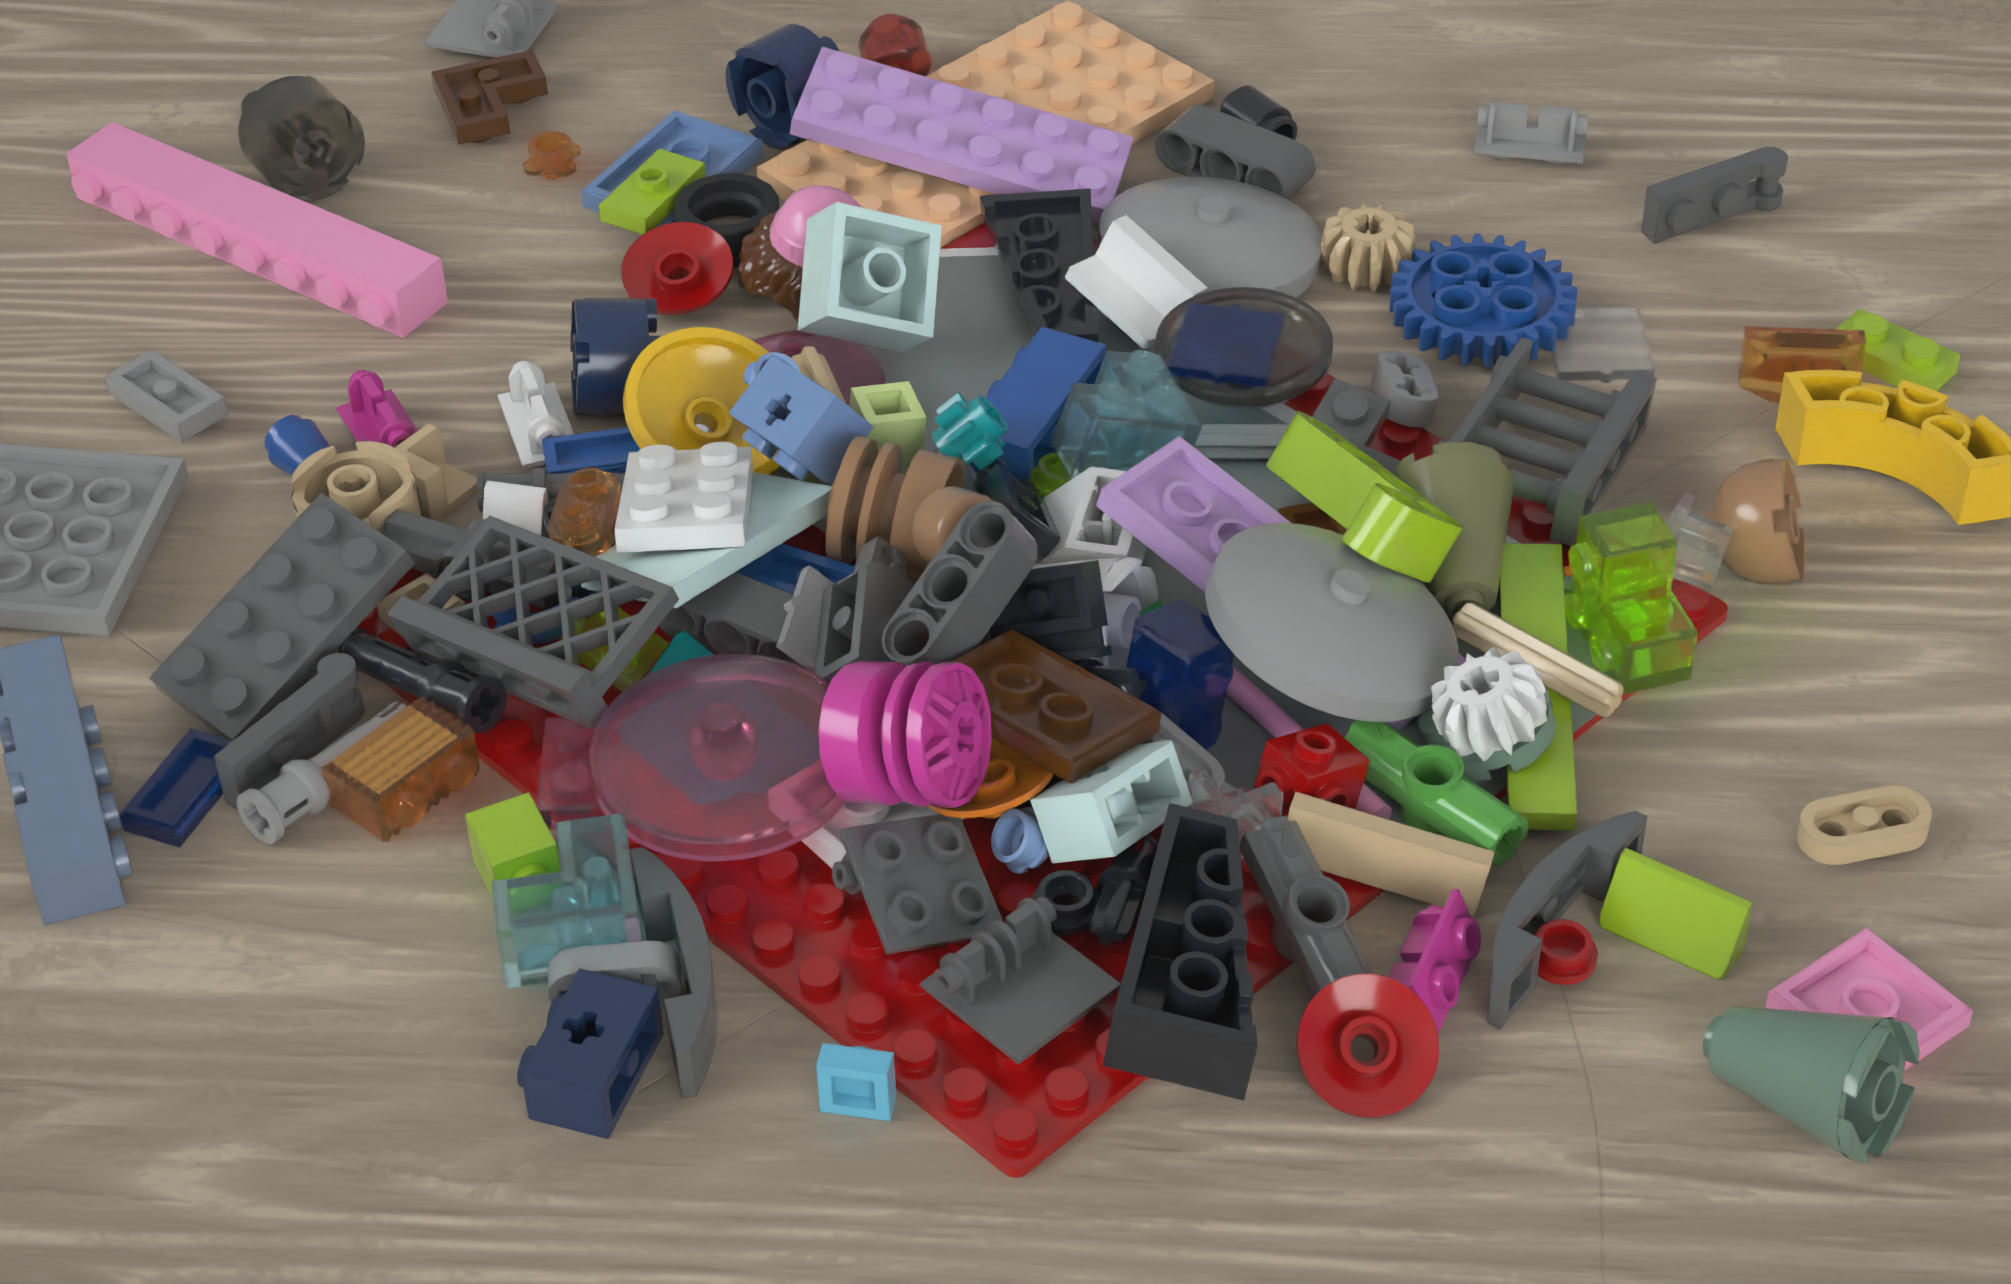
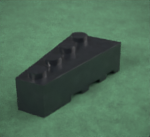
[1103,803,1258,1100]

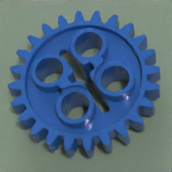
[1389,233,1578,368]

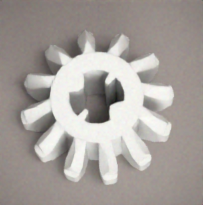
[1431,646,1547,762]

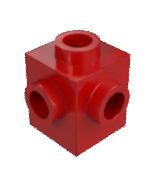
[1252,723,1370,817]

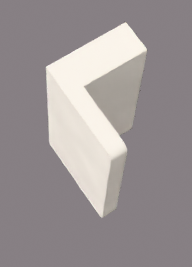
[1065,215,1208,349]

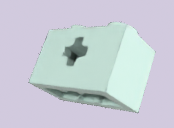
[1030,740,1193,863]

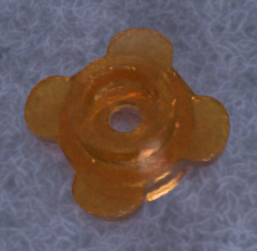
[523,131,581,179]

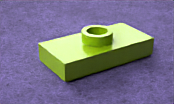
[599,148,706,235]

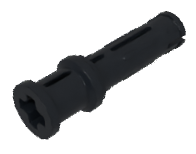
[338,628,507,734]

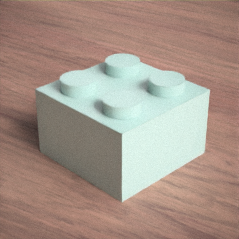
[798,202,942,352]

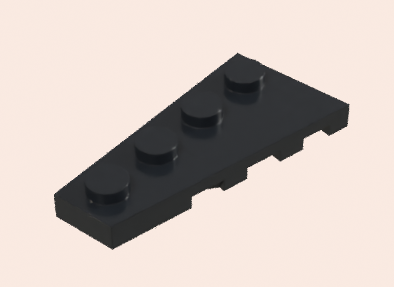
[979,188,1099,343]

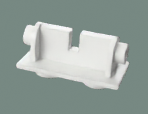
[497,361,574,470]

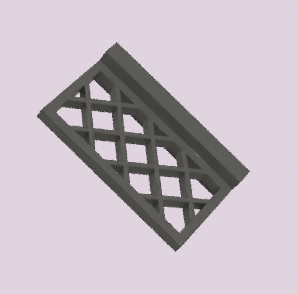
[386,515,679,731]

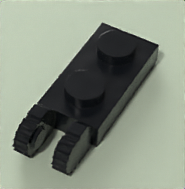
[973,458,1061,558]

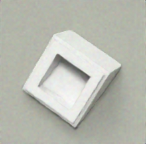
[483,481,549,538]

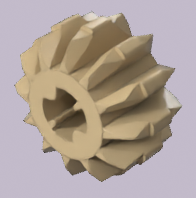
[1321,203,1416,292]

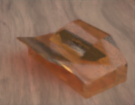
[1738,326,1866,403]

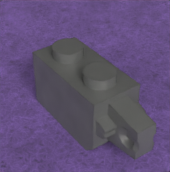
[813,536,915,691]

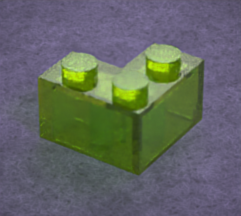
[1564,501,1698,695]

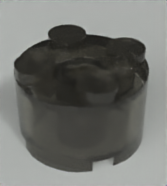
[238,76,365,201]

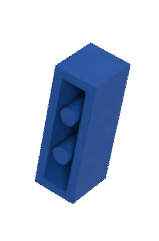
[964,327,1106,485]

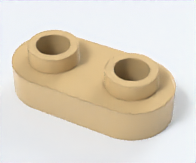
[1797,785,1932,865]

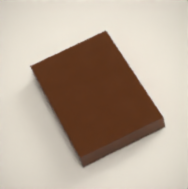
[951,629,1162,783]

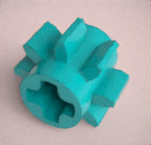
[932,392,1008,471]

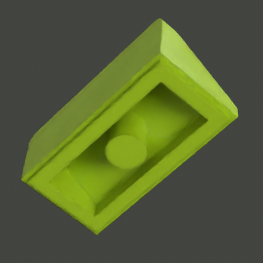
[1599,848,1753,980]

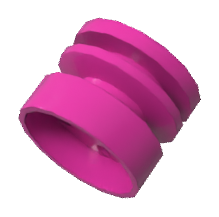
[818,661,992,808]

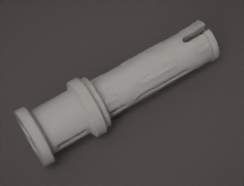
[236,701,420,845]

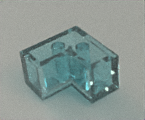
[1051,350,1203,479]
[492,813,642,989]

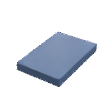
[581,110,764,228]

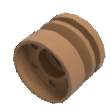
[825,435,965,582]

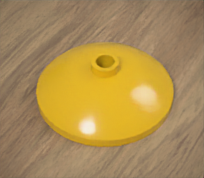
[623,327,782,475]

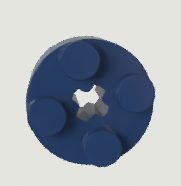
[725,24,839,148]
[570,298,660,415]

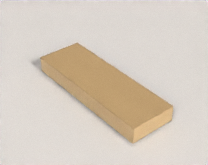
[1287,792,1494,917]

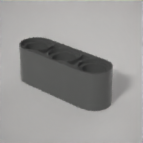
[1155,104,1316,199]
[882,501,1038,666]
[659,572,811,686]

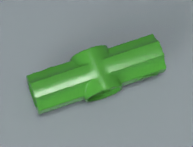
[1345,720,1528,868]

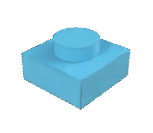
[816,1043,897,1121]

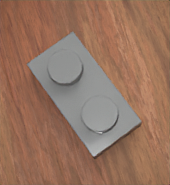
[105,349,228,443]

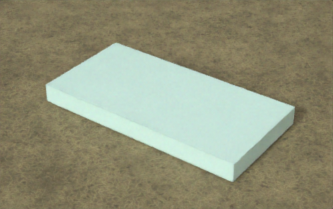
[581,472,832,608]

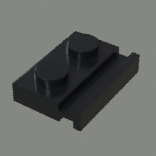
[990,560,1112,661]

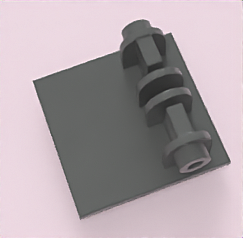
[832,814,1003,954]
[921,897,1121,1065]

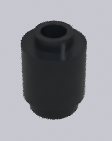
[1220,85,1297,140]

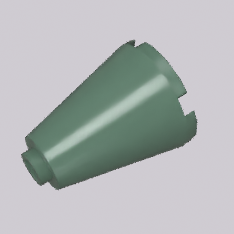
[1703,1006,1920,1164]

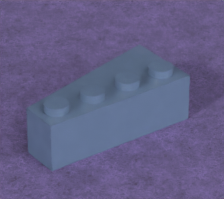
[0,634,133,926]

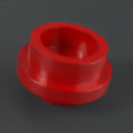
[1534,919,1598,985]

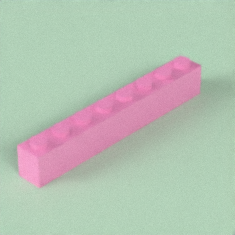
[66,122,448,338]

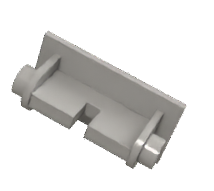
[1474,101,1588,164]

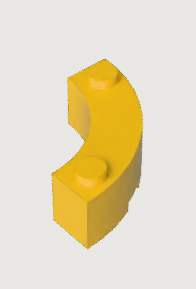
[1775,370,2011,525]

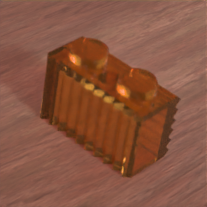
[321,695,480,842]

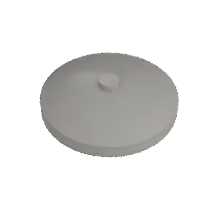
[1097,177,1322,313]
[1205,523,1459,722]

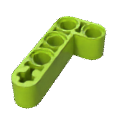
[1266,411,1464,583]

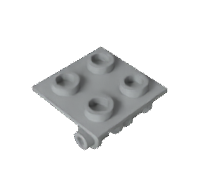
[424,0,559,58]

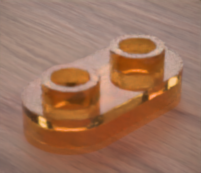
[548,467,622,557]

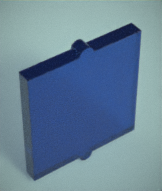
[1168,303,1284,387]

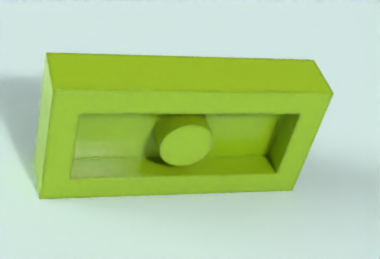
[1825,308,1961,391]

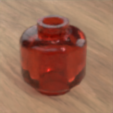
[858,14,932,76]

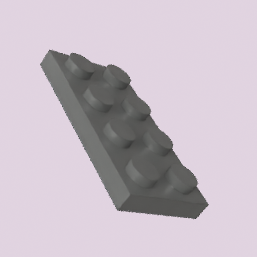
[149,493,415,742]

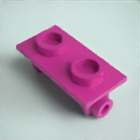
[336,370,418,448]
[1388,889,1481,1034]

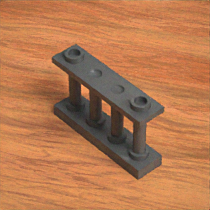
[1433,337,1657,546]

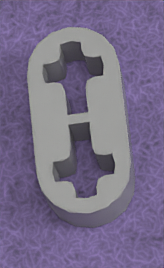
[1371,351,1439,427]
[548,941,682,1007]

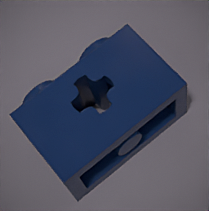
[517,968,664,1139]

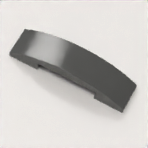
[1487,811,1647,1030]
[630,847,718,1099]

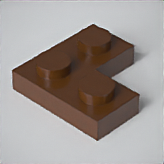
[431,50,548,144]

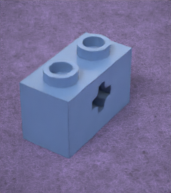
[729,355,874,486]

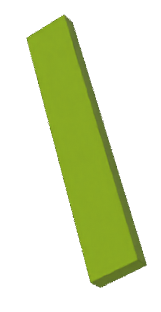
[1498,543,1577,831]

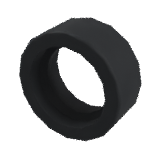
[675,173,780,267]

